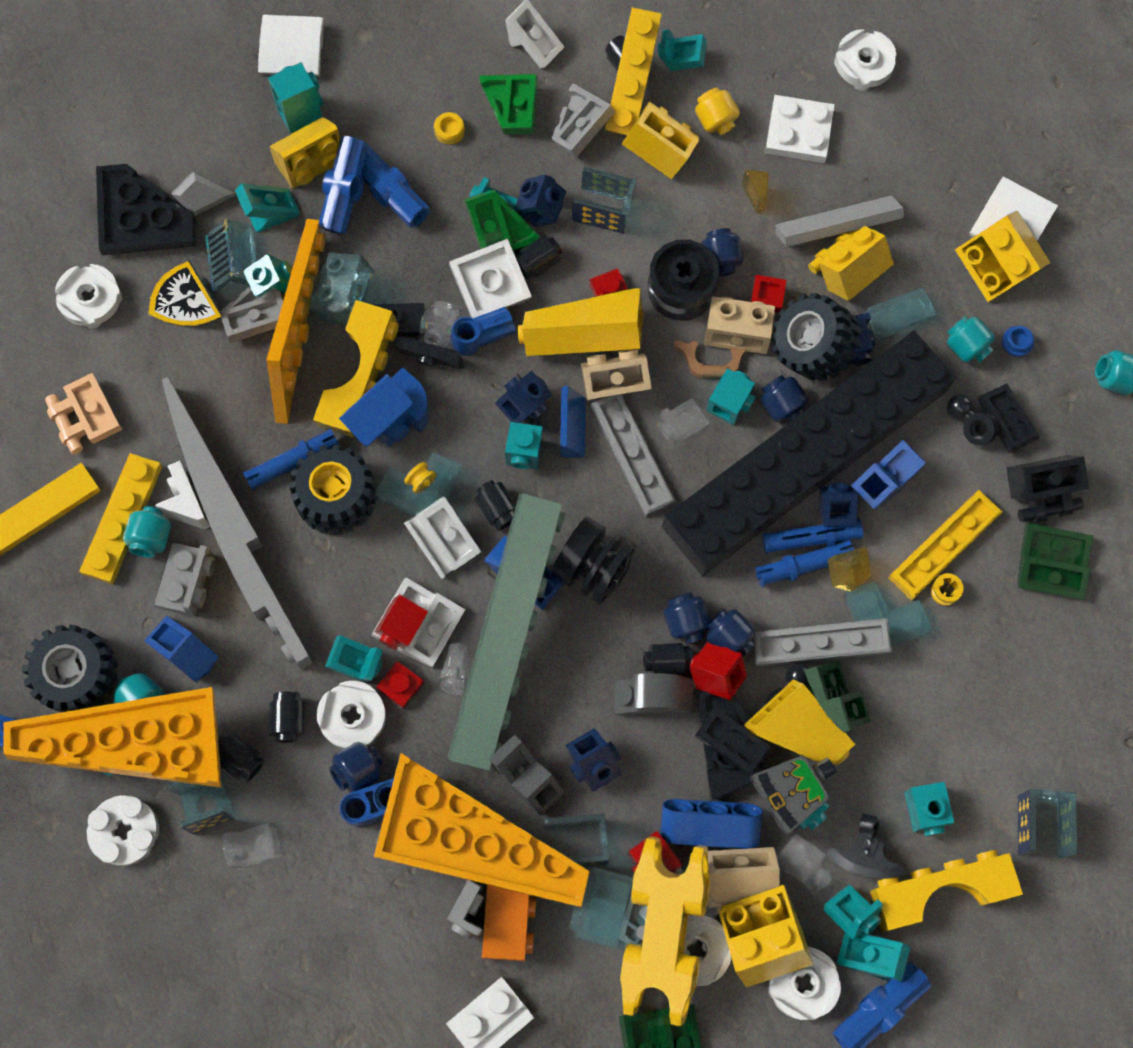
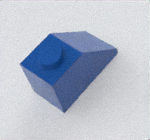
[144,616,219,683]

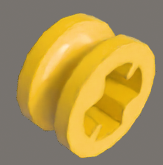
[404,462,437,494]
[931,573,964,606]

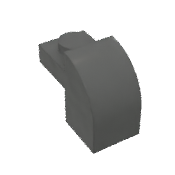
[614,673,693,717]
[489,735,565,816]

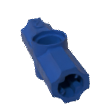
[319,136,369,234]
[361,146,430,228]
[832,962,932,1048]

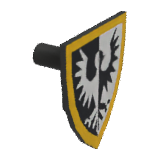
[148,260,223,325]

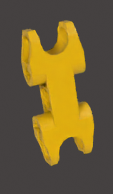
[620,836,711,1026]

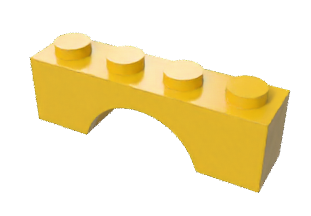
[313,300,399,438]
[870,850,1023,932]

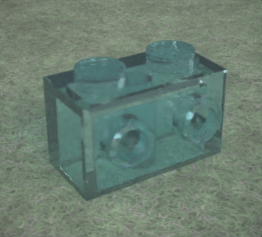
[310,252,375,325]
[569,867,633,950]

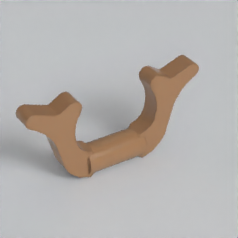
[674,340,747,379]

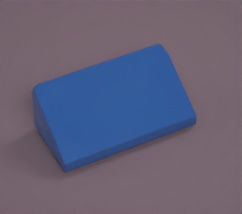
[339,374,413,447]
[560,386,586,458]

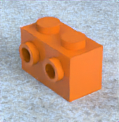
[482,885,536,962]

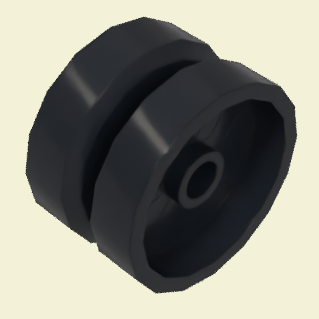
[648,240,719,321]

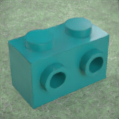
[268,62,324,134]

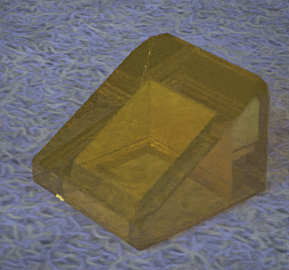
[742,170,769,214]
[828,547,871,591]

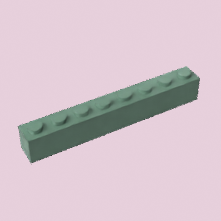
[447,493,565,771]

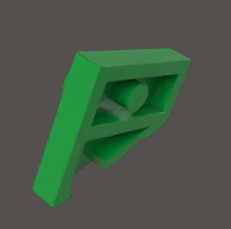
[479,74,538,134]
[464,189,540,251]

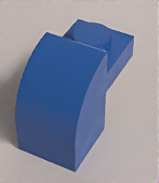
[379,367,429,447]
[851,440,927,509]

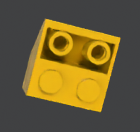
[269,117,340,189]
[955,211,1051,302]
[718,885,813,988]

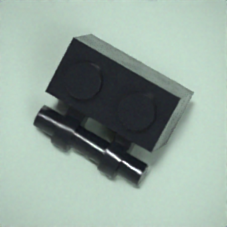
[1006,455,1089,523]

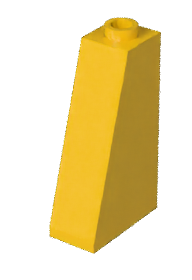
[518,288,643,356]

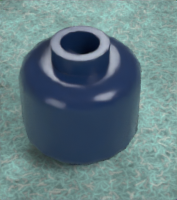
[701,228,744,277]
[760,374,808,423]
[663,592,711,644]
[707,609,756,657]
[329,742,383,792]

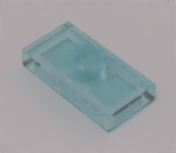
[865,287,936,339]

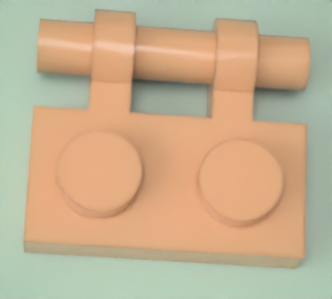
[45,373,122,454]

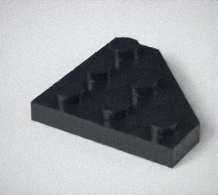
[96,163,196,256]

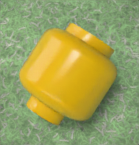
[695,87,740,136]

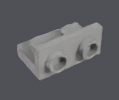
[154,543,215,617]
[447,880,485,939]

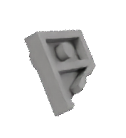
[552,83,615,158]
[221,287,283,343]

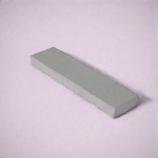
[775,195,904,247]
[591,394,675,517]
[753,618,892,667]

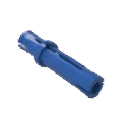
[243,428,339,490]
[762,518,863,554]
[755,540,856,587]

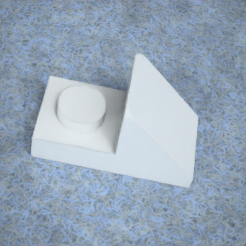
[505,0,564,68]
[156,461,210,530]

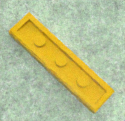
[0,462,101,556]
[888,490,1003,601]

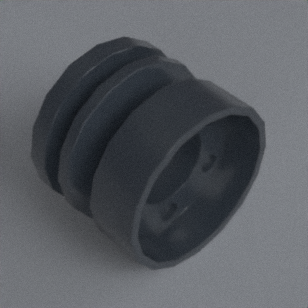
[551,516,636,605]

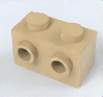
[704,296,775,354]
[581,349,652,400]
[708,847,780,907]

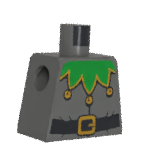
[749,755,838,835]

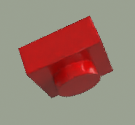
[589,268,628,297]
[751,275,787,313]
[376,661,424,709]

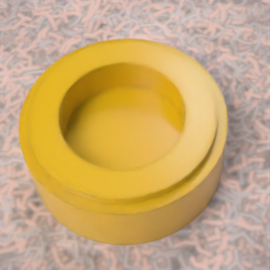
[434,112,465,145]

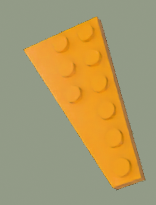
[266,219,325,424]
[4,687,221,788]
[374,753,589,907]

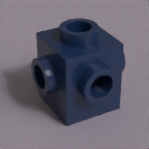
[515,174,566,227]
[495,370,553,423]
[565,728,622,792]

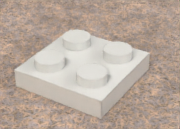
[765,95,834,163]
[449,239,532,318]

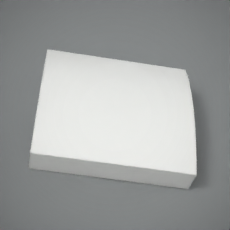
[258,15,324,77]
[969,177,1058,240]
[371,577,465,668]

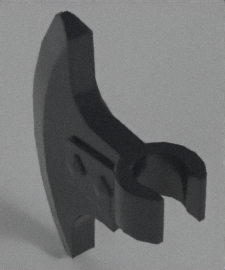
[827,814,905,879]

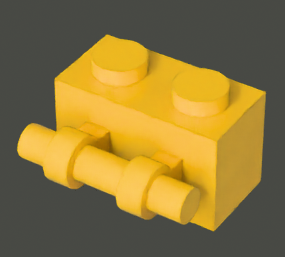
[622,101,699,180]
[808,226,894,301]

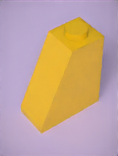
[743,680,855,765]

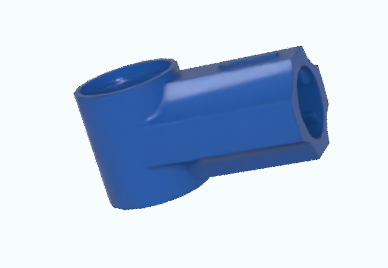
[452,307,515,356]

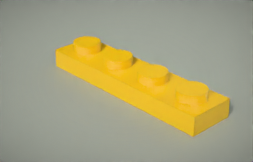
[605,7,662,136]
[79,453,163,585]

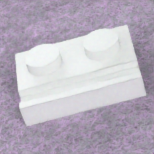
[404,496,481,579]
[446,977,534,1048]

